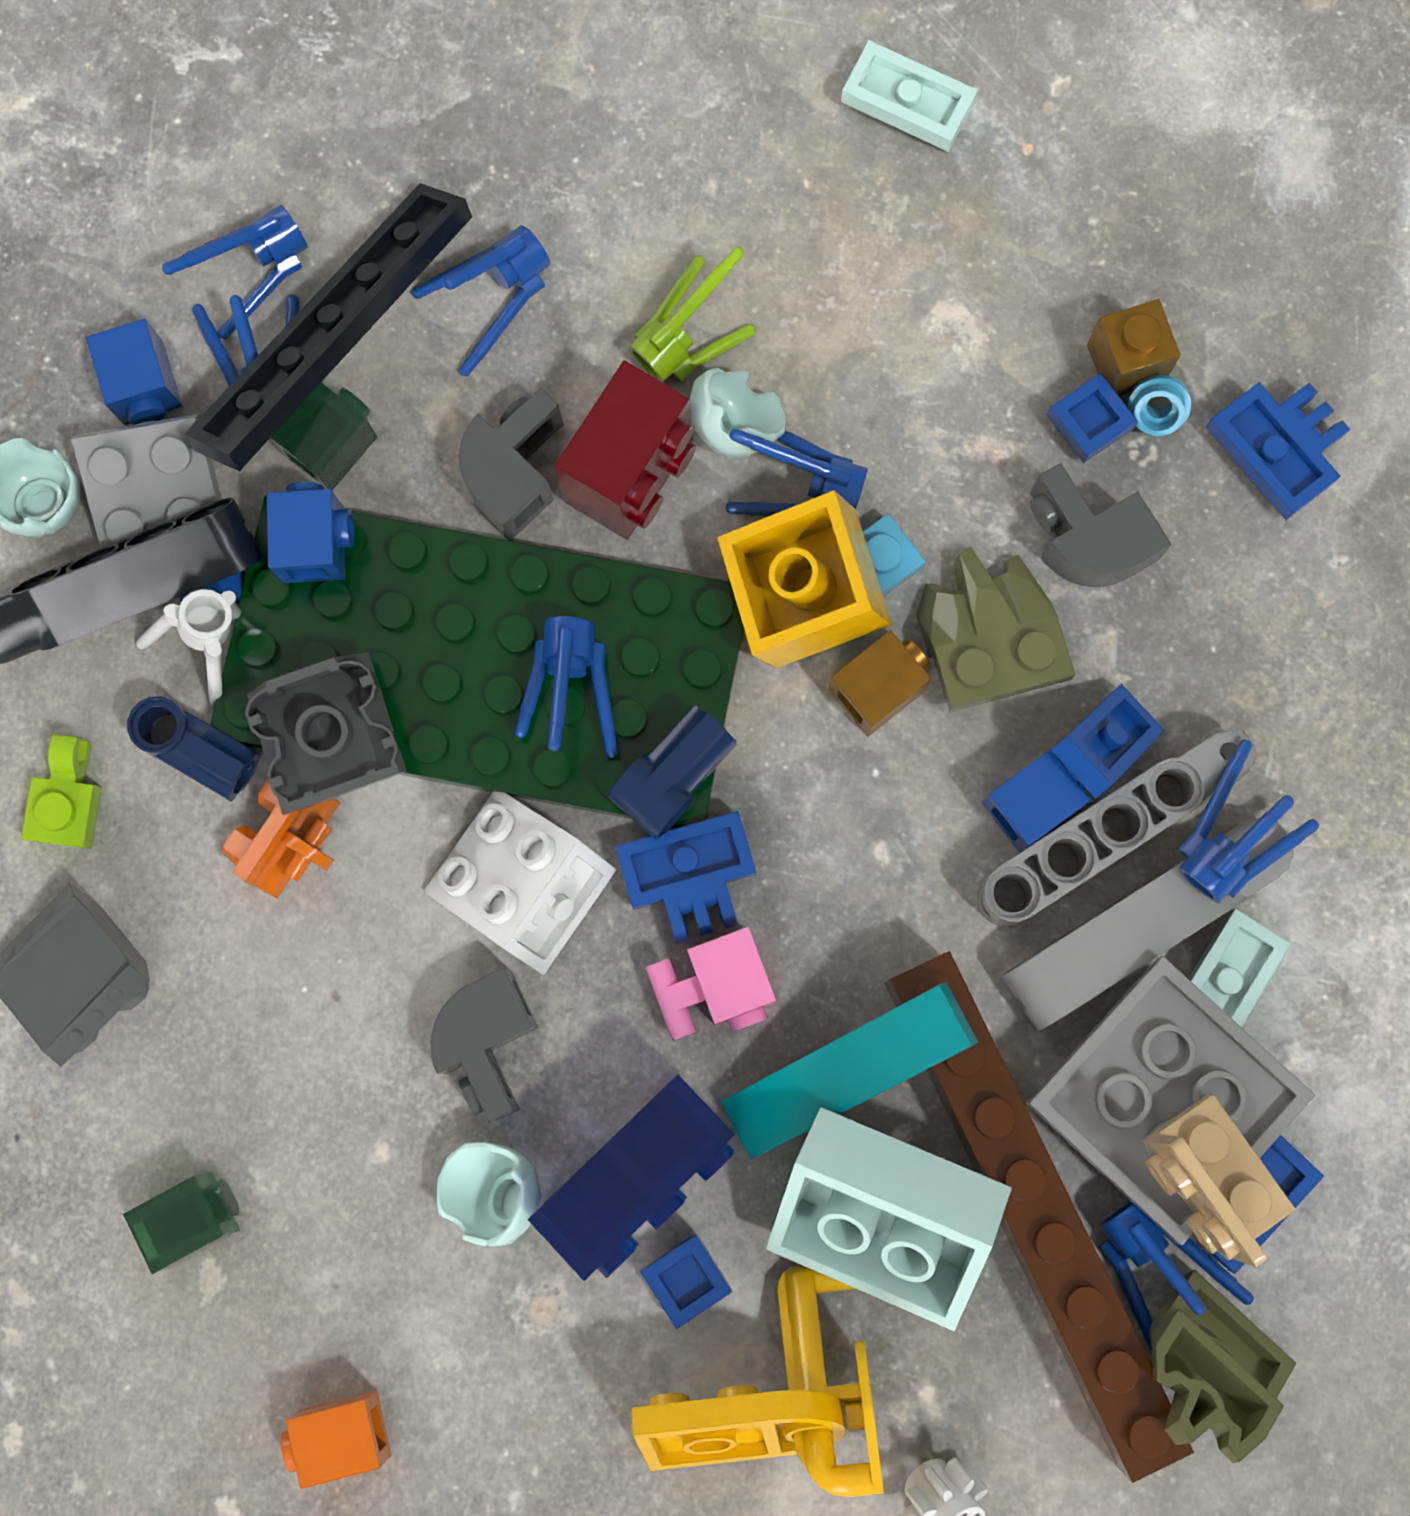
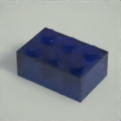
[527,1074,735,1281]

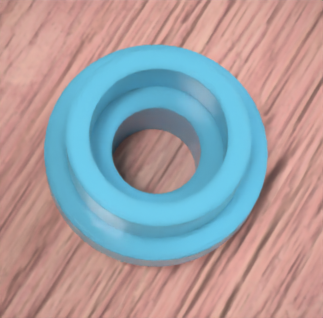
[1128,374,1191,437]

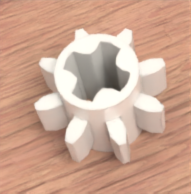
[901,1458,989,1516]

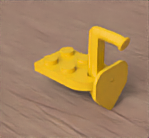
[631,1265,884,1497]

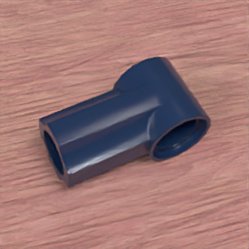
[127,696,261,802]
[607,705,737,840]

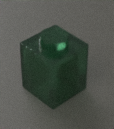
[271,383,378,491]
[123,1172,240,1274]

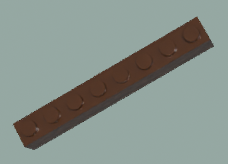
[885,951,1194,1483]

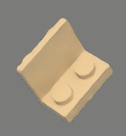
[1142,1094,1296,1267]

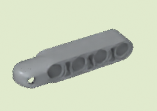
[977,730,1257,927]
[1001,818,1293,1032]

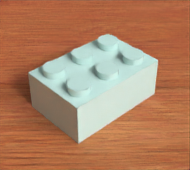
[766,1107,1012,1331]

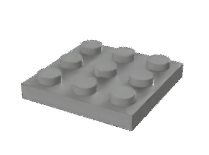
[1026,956,1316,1246]

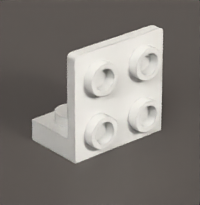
[425,792,617,975]

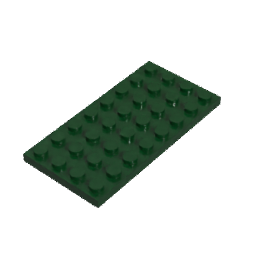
[210,495,744,828]

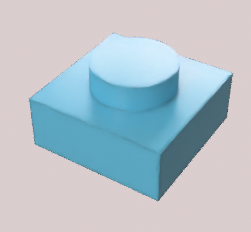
[863,513,926,597]

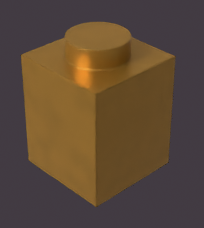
[1087,298,1181,396]
[828,630,932,737]

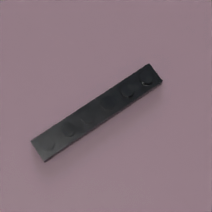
[184,183,472,472]

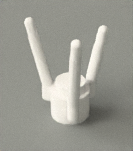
[136,589,241,708]

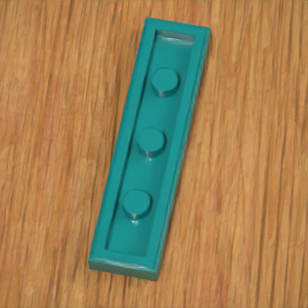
[721,982,978,1160]

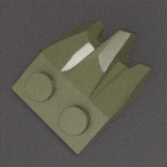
[916,546,1075,713]
[1150,1270,1297,1463]

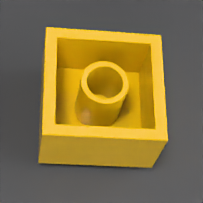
[717,490,892,668]

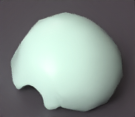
[690,367,786,459]
[0,438,81,538]
[437,1142,541,1247]

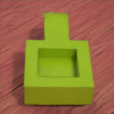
[21,734,102,849]

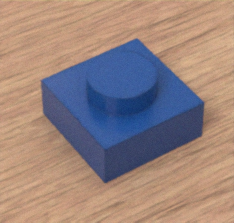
[1047,373,1138,464]
[640,1233,733,1330]

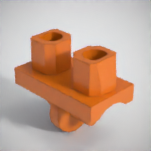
[222,779,340,899]

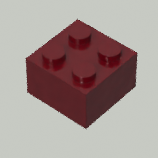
[554,360,696,541]

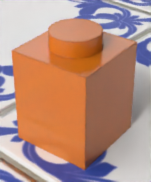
[281,1389,392,1489]

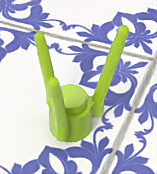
[629,246,756,383]

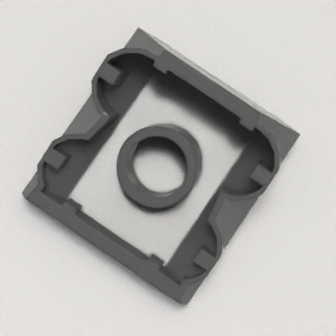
[245,652,407,815]
[0,883,150,1067]

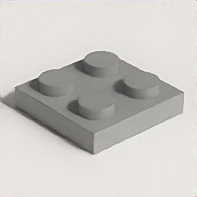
[71,413,222,548]

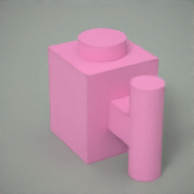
[645,927,776,1041]

